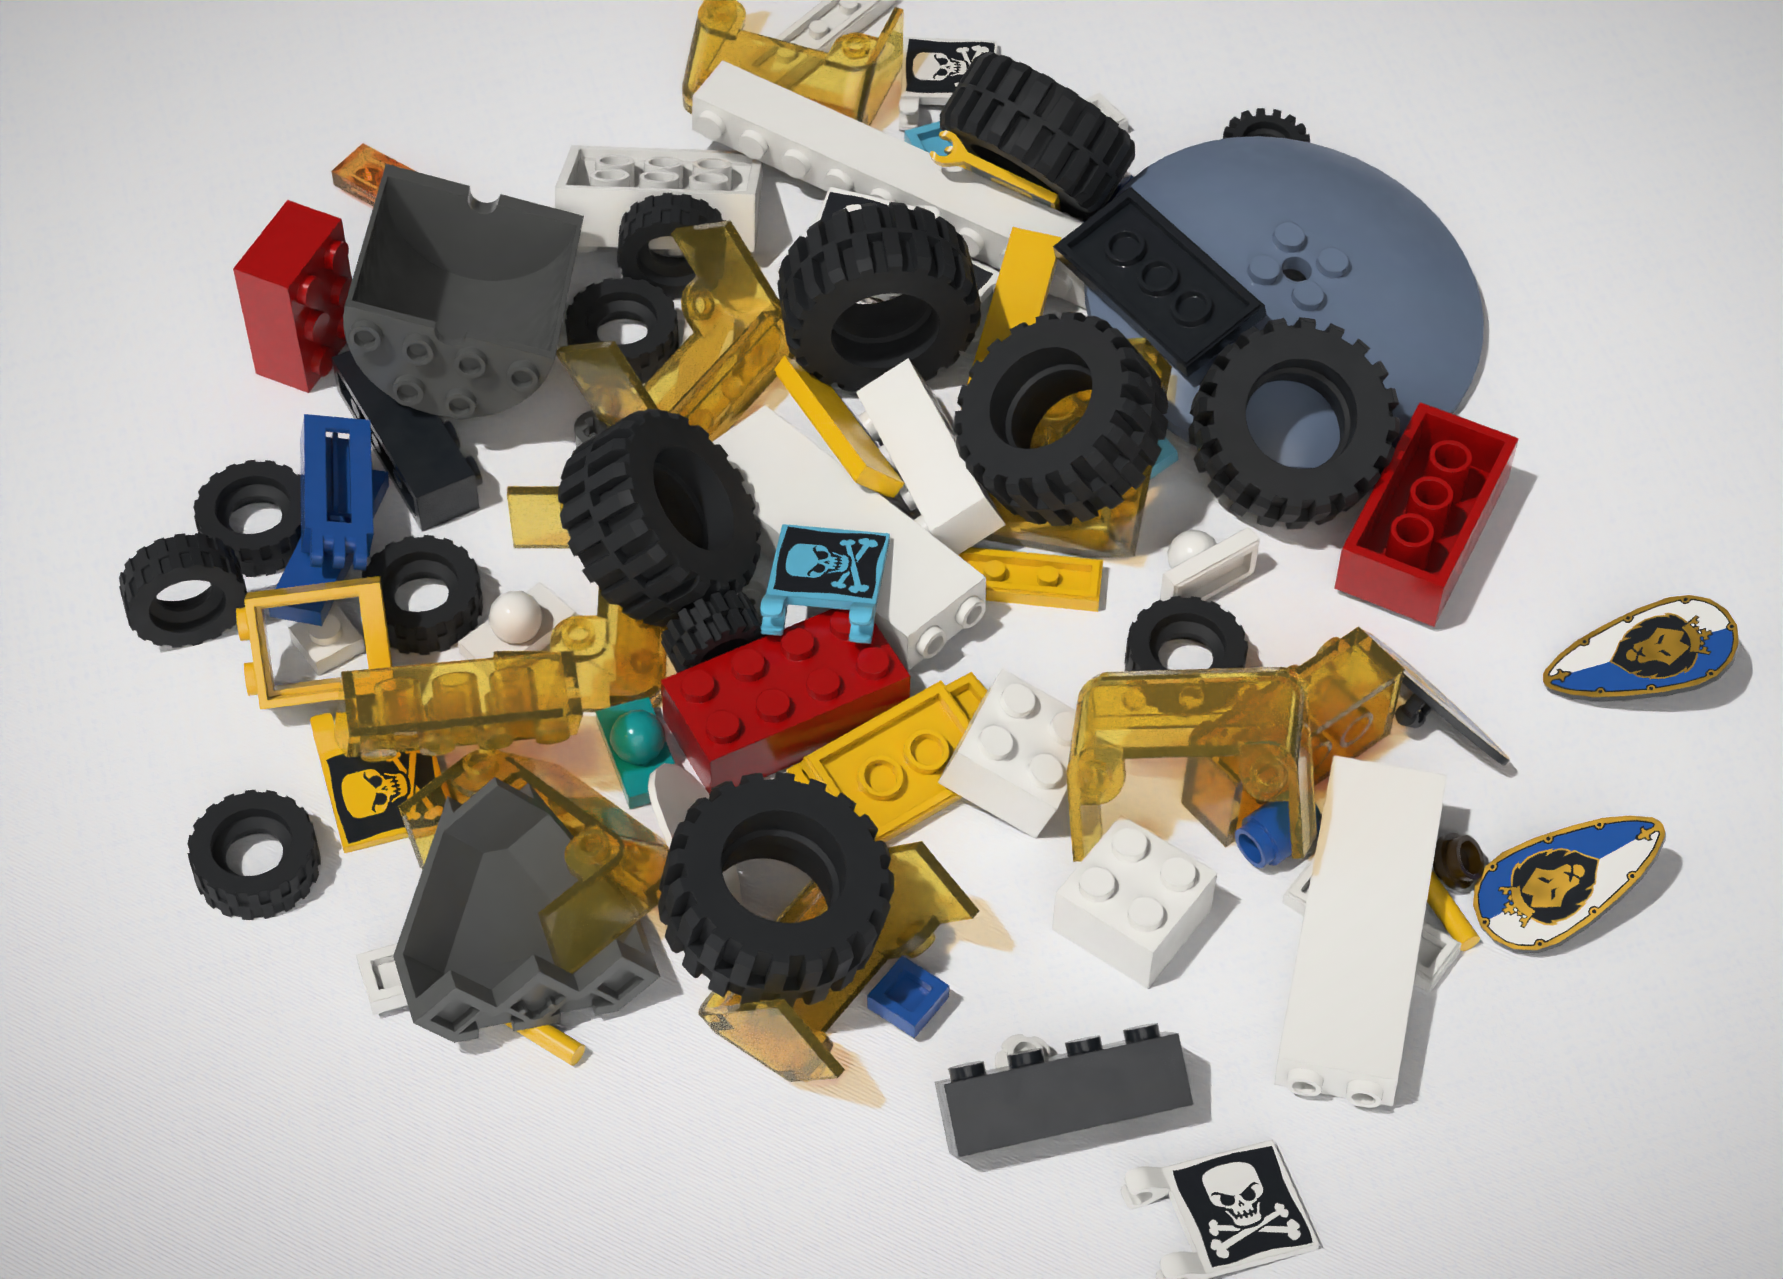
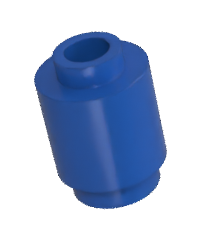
[1235,789,1321,868]

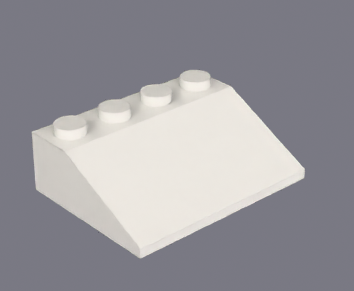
[555,145,764,258]

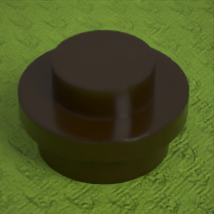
[1433,833,1484,890]

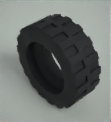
[617,193,730,300]
[565,277,679,387]
[193,460,301,577]
[119,533,247,648]
[361,535,483,655]
[1124,596,1248,718]
[187,789,321,920]

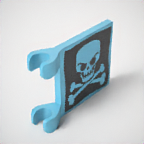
[760,524,890,644]

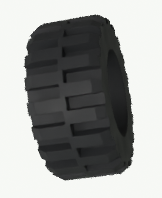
[940,52,1135,220]
[777,202,981,392]
[954,312,1168,526]
[1188,317,1400,529]
[558,409,761,627]
[658,772,894,1010]

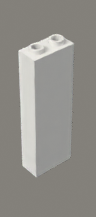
[712,405,986,671]
[1274,755,1447,1107]

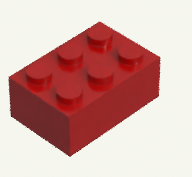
[233,200,352,393]

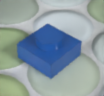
[867,955,950,1038]

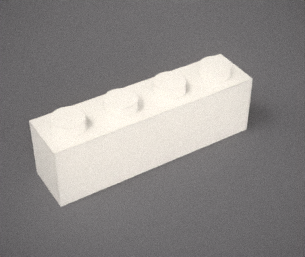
[856,358,1006,555]

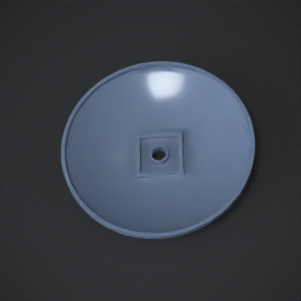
[1084,136,1484,469]

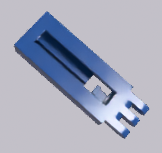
[300,414,374,571]

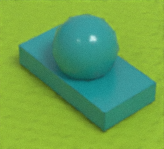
[595,696,675,809]

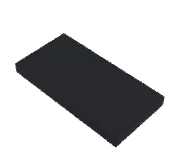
[1053,186,1266,378]

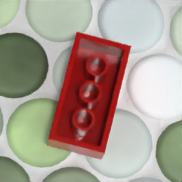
[1334,402,1519,627]
[660,608,911,795]

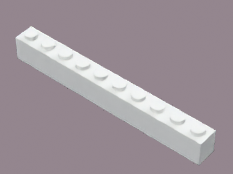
[692,60,1086,309]

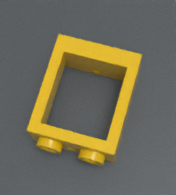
[236,576,395,710]

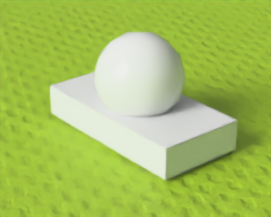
[1160,526,1260,601]
[458,582,577,684]

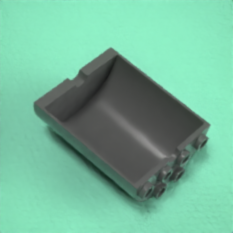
[343,164,584,419]

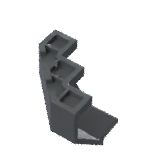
[393,777,661,1043]

